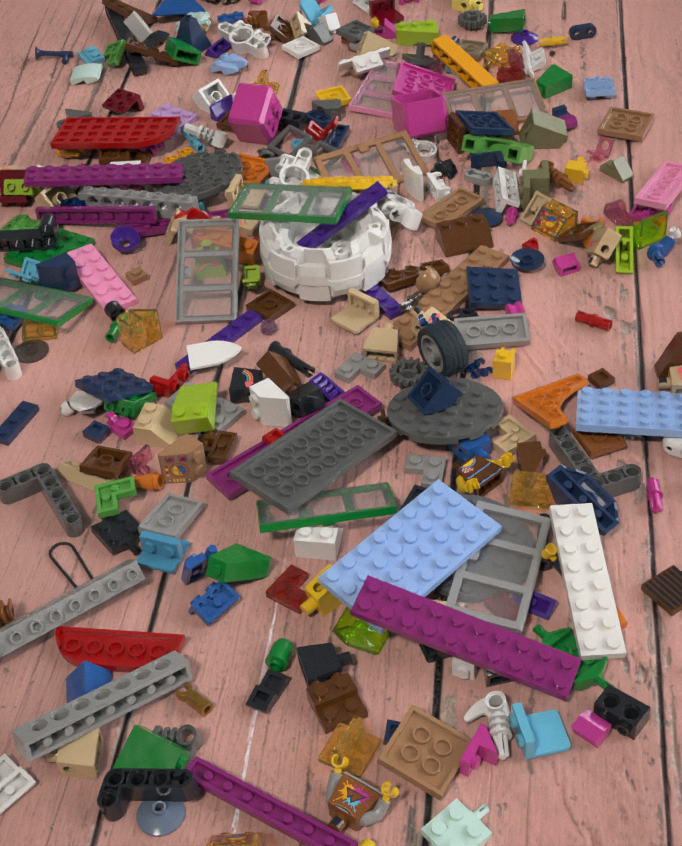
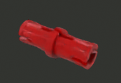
[575,310,613,331]

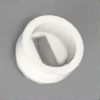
[60,400,76,416]

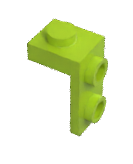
[4,179,42,198]
[242,265,261,290]

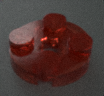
[496,65,525,83]

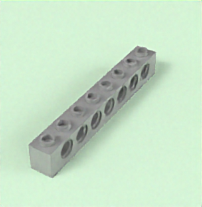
[78,186,199,219]
[0,559,145,658]
[12,651,193,763]

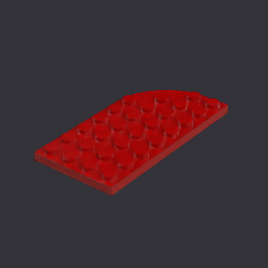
[50,116,181,150]

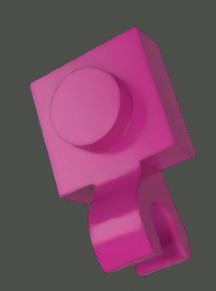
[105,411,135,440]

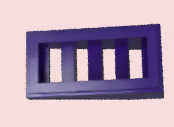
[309,372,345,402]

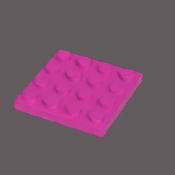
[391,61,456,103]

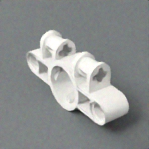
[218,20,271,59]
[264,147,312,208]
[377,187,423,230]

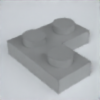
[334,352,385,384]
[404,454,446,488]

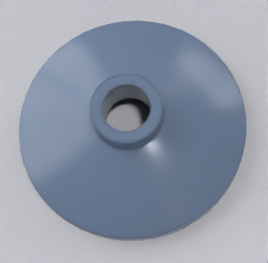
[136,801,185,837]

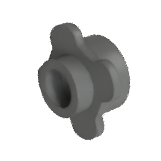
[257,147,273,159]

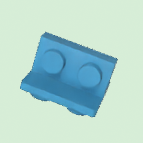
[137,531,190,574]

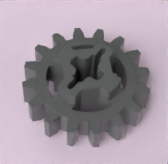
[458,10,487,30]
[389,357,429,388]

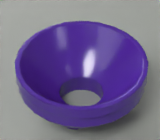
[110,226,140,252]

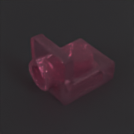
[508,48,524,70]

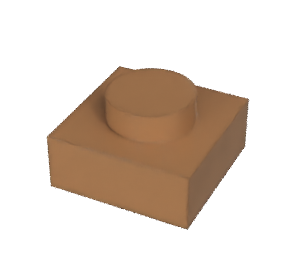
[125,266,149,286]

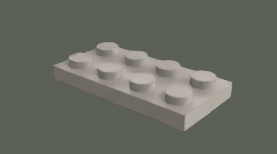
[454,313,530,350]
[164,381,245,434]

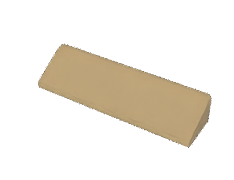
[57,459,120,500]

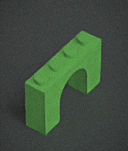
[461,134,535,164]

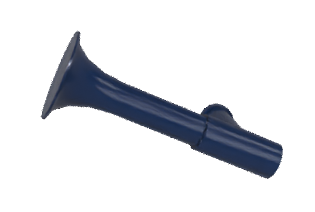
[35,46,74,65]

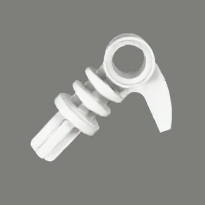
[184,123,228,149]
[464,691,512,760]

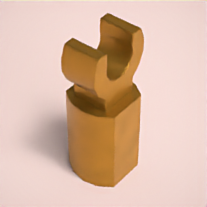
[175,682,213,717]

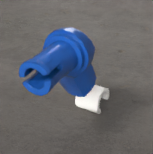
[647,226,681,267]

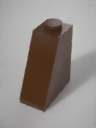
[654,332,682,379]
[256,351,303,394]

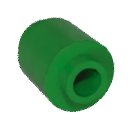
[265,638,293,672]

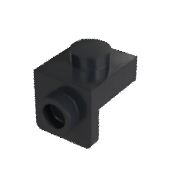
[430,158,458,180]

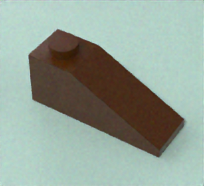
[516,441,547,499]

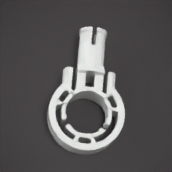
[395,138,437,163]

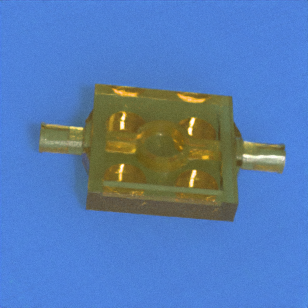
[482,42,522,69]

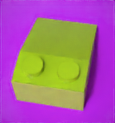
[171,382,217,435]

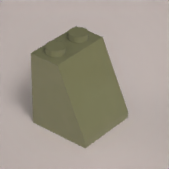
[519,108,568,149]

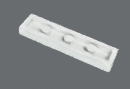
[492,166,520,213]

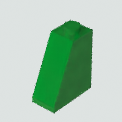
[488,9,526,32]
[164,36,202,65]
[536,64,573,99]
[206,543,272,583]
[113,724,190,769]

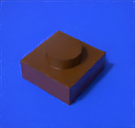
[588,368,615,389]

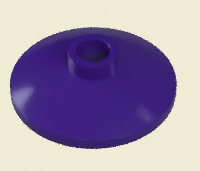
[511,30,538,46]

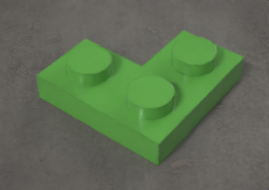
[103,39,126,68]
[94,476,137,519]

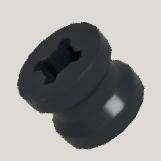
[104,301,126,322]

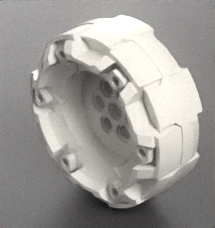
[259,192,392,301]

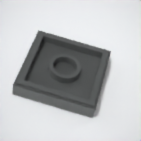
[336,20,375,43]

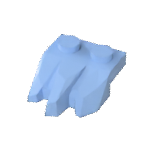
[209,53,248,76]
[583,76,616,99]

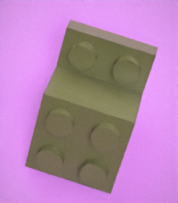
[519,160,550,212]

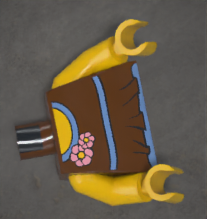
[454,452,515,497]

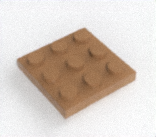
[597,106,655,142]
[377,704,472,800]

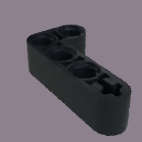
[0,214,59,252]
[97,768,200,822]

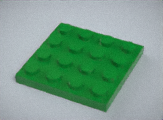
[4,228,95,268]

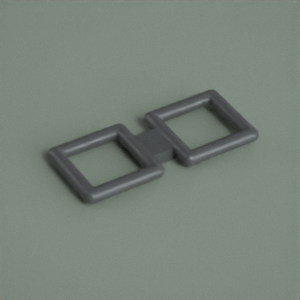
[267,125,343,175]

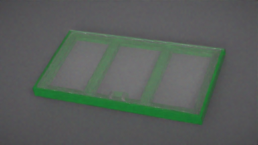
[228,183,353,224]
[0,277,93,327]
[256,482,397,533]

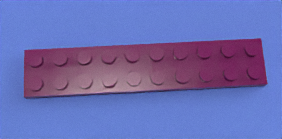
[24,162,183,187]
[206,385,382,501]
[350,575,581,701]

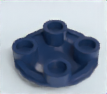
[470,207,503,229]

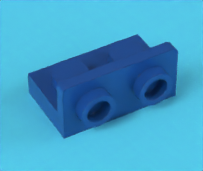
[188,581,240,626]

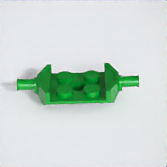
[533,624,613,691]

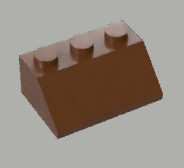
[436,213,494,258]

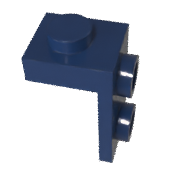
[471,151,507,169]

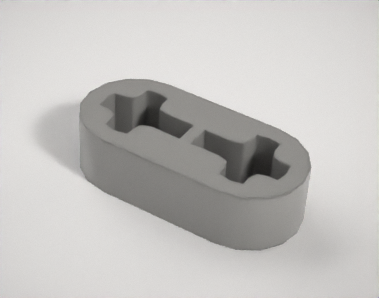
[464,168,492,187]

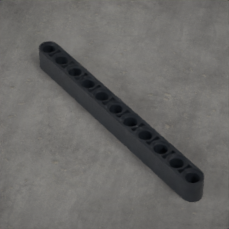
[105,6,147,76]

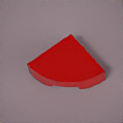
[522,237,539,250]

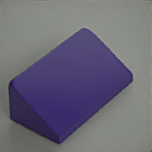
[205,37,232,59]
[209,94,233,122]
[508,591,559,621]

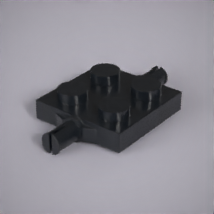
[91,510,141,556]

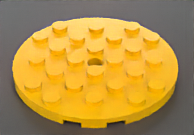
[300,175,397,190]

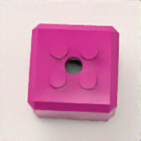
[229,83,283,145]
[390,89,448,139]

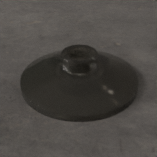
[14,339,49,363]

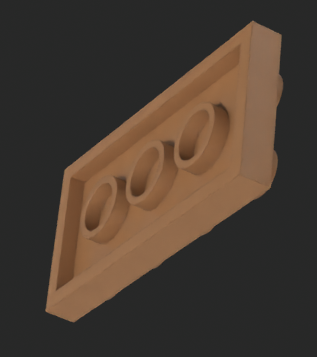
[421,187,485,229]

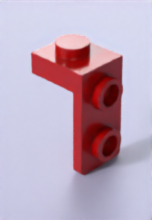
[305,115,339,142]
[149,363,190,398]

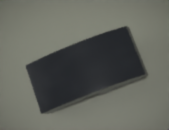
[143,30,170,48]
[245,669,290,714]

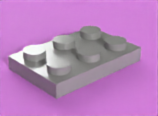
[138,493,204,539]

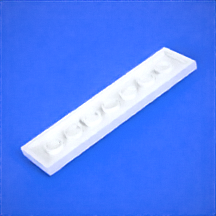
[549,503,627,660]

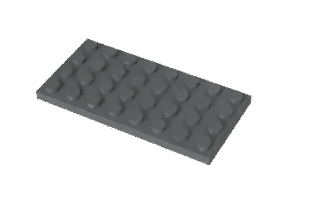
[230,398,397,515]

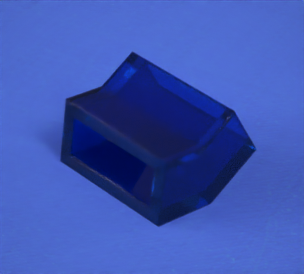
[60,196,86,206]

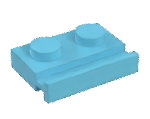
[77,46,105,64]

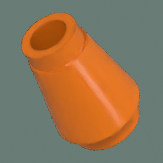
[134,472,164,491]

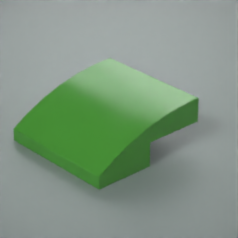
[0,214,41,231]

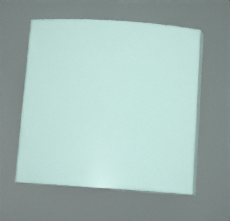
[70,63,103,85]

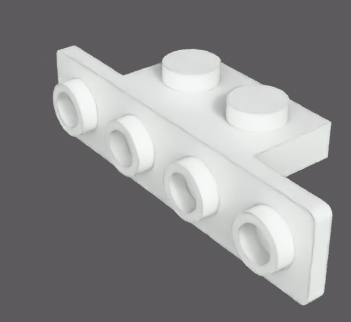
[521,40,546,78]
[337,47,390,75]

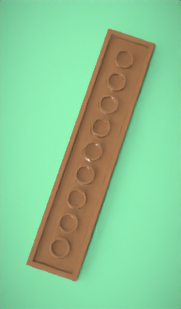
[392,245,510,351]

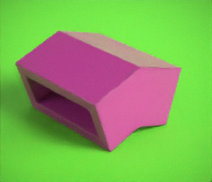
[552,252,580,277]
[571,709,612,748]

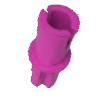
[505,205,520,225]
[646,477,663,514]

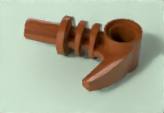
[232,10,268,28]
[536,161,576,192]

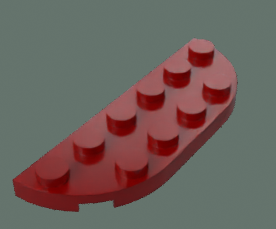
[55,626,186,672]

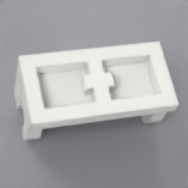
[426,172,452,202]

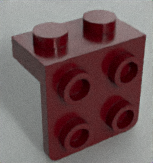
[369,0,404,27]
[102,88,144,114]
[0,169,32,205]

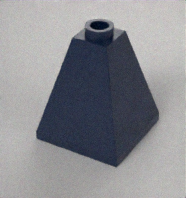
[176,15,211,52]

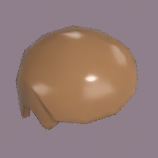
[415,266,440,294]

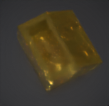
[116,309,163,354]

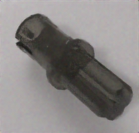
[399,291,424,312]

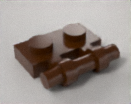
[201,430,238,464]

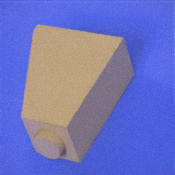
[355,31,398,59]

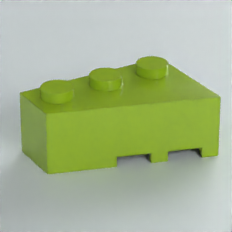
[395,20,439,47]

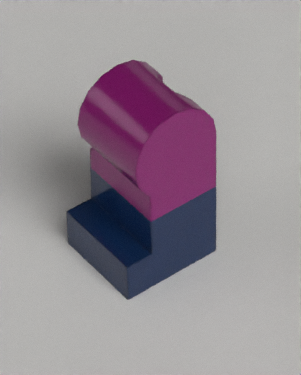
[552,104,578,130]

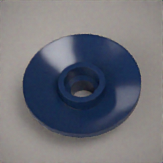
[510,248,545,270]

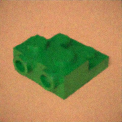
[104,392,157,418]

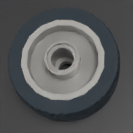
[417,319,469,377]

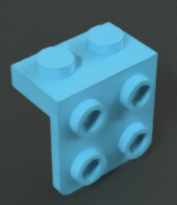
[299,0,334,25]
[4,257,41,286]
[508,702,571,760]

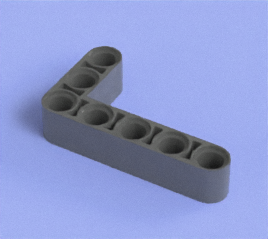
[549,426,641,498]
[0,463,84,538]

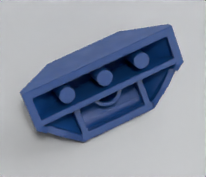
[152,0,206,16]

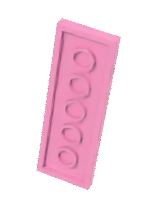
[634,161,682,211]
[67,243,137,316]

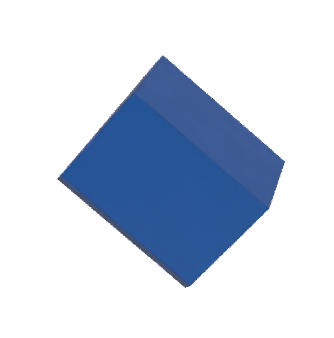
[66,660,112,703]

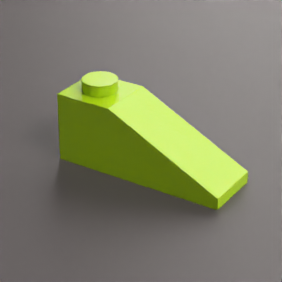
[613,226,633,274]

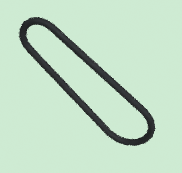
[49,542,93,588]

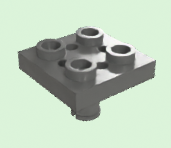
[402,42,437,68]

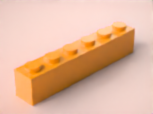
[431,34,499,99]

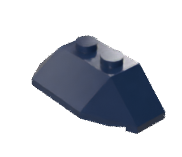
[545,465,620,536]

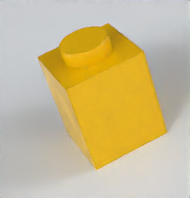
[564,157,590,184]
[493,347,515,380]

